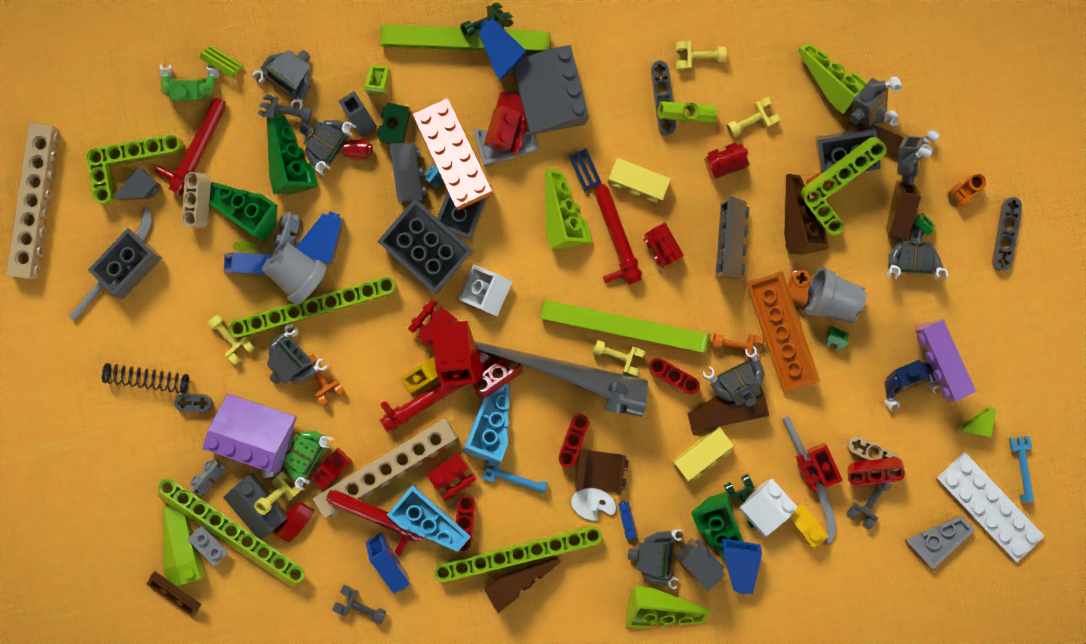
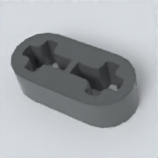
[174,394,213,412]

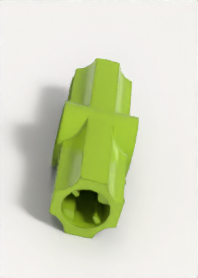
[658,101,718,123]

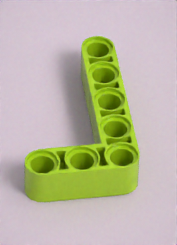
[86,135,184,205]
[801,137,886,235]

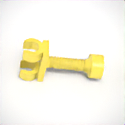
[675,41,726,70]
[727,97,780,138]
[207,314,256,365]
[592,340,646,376]
[254,470,301,515]

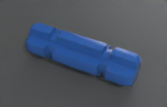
[618,501,637,539]

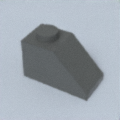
[113,168,161,200]

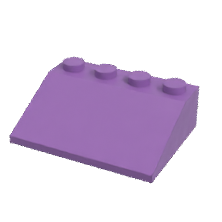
[915,320,976,402]
[202,394,297,472]

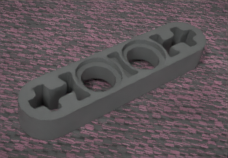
[651,61,676,136]
[992,197,1022,271]

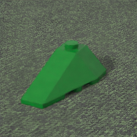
[267,115,318,195]
[209,182,278,242]
[691,492,744,562]

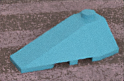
[462,384,510,462]
[387,485,471,551]

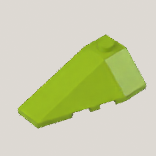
[798,43,868,114]
[545,169,593,250]
[163,502,206,586]
[625,586,710,629]

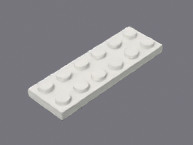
[936,452,1044,562]

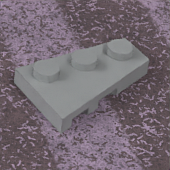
[473,129,539,167]
[905,516,975,569]

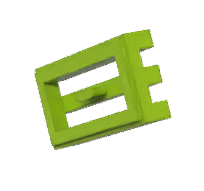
[199,46,243,78]

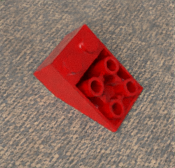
[431,321,484,386]

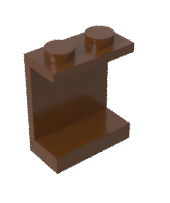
[575,449,629,495]

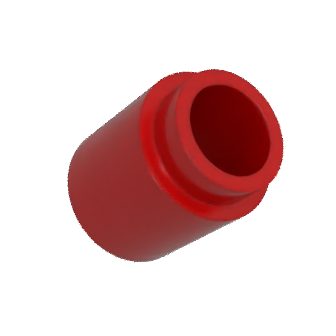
[344,139,373,159]

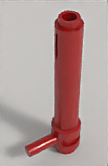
[155,97,226,196]
[594,184,643,285]
[380,383,466,432]
[326,489,423,556]

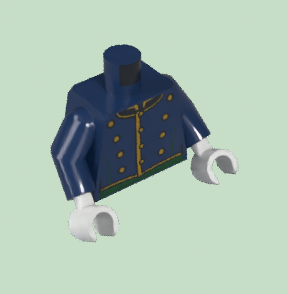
[884,360,942,411]

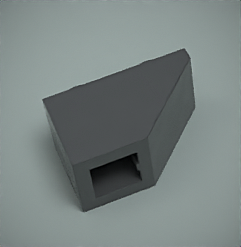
[338,91,377,137]

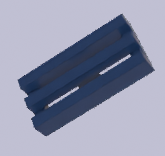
[569,149,602,192]

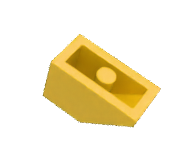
[400,357,438,394]
[789,503,829,548]

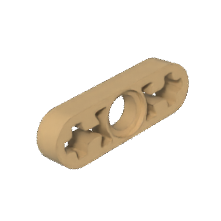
[847,436,900,470]

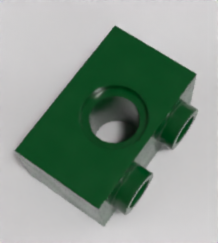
[377,102,411,144]

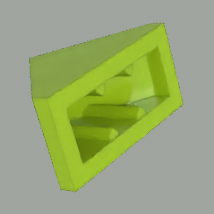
[364,65,389,96]
[957,406,996,437]

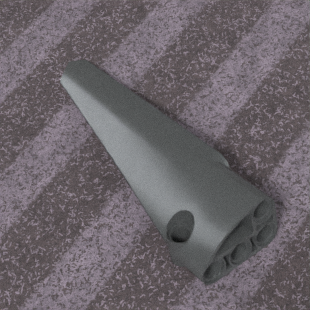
[474,341,648,417]

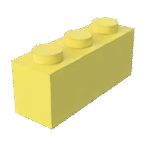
[608,158,671,203]
[673,427,734,481]

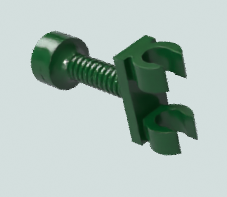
[460,2,514,38]
[724,474,755,528]

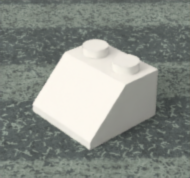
[458,264,513,316]
[739,479,797,537]

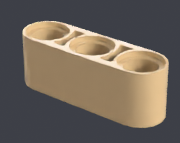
[182,172,211,229]

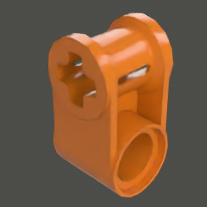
[947,173,986,207]
[788,270,810,307]

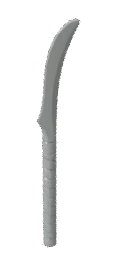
[69,206,152,321]
[782,416,836,545]

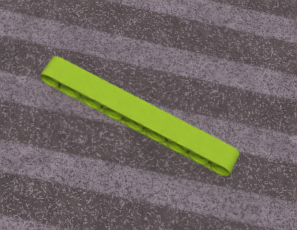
[380,25,550,53]
[229,277,396,337]
[540,300,710,353]
[158,479,304,587]
[434,525,602,582]

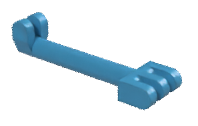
[1009,436,1034,503]
[481,460,548,494]

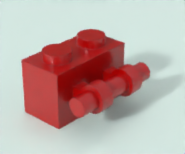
[484,106,528,155]
[704,142,750,180]
[643,222,684,268]
[408,299,458,349]
[795,443,843,492]
[426,452,477,501]

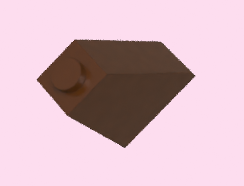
[886,181,921,240]

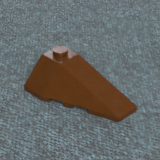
[687,387,769,432]
[485,557,560,613]

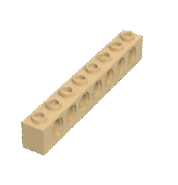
[6,123,60,280]
[312,418,458,518]

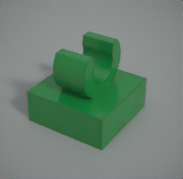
[911,212,936,236]
[826,326,849,352]

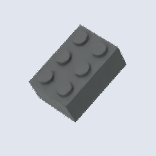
[437,184,492,240]
[676,538,726,591]

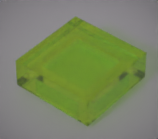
[233,241,256,251]

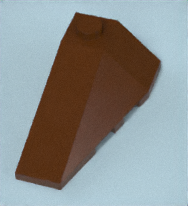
[784,174,829,255]

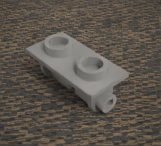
[273,212,301,249]
[190,457,226,496]
[187,525,228,566]

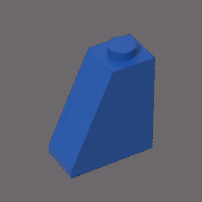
[479,19,526,81]
[295,212,344,264]
[224,252,273,275]
[365,532,410,594]
[722,538,762,594]

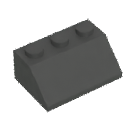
[815,128,881,175]
[390,143,427,205]
[88,228,162,299]
[223,473,287,540]

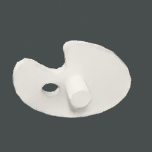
[571,488,616,521]

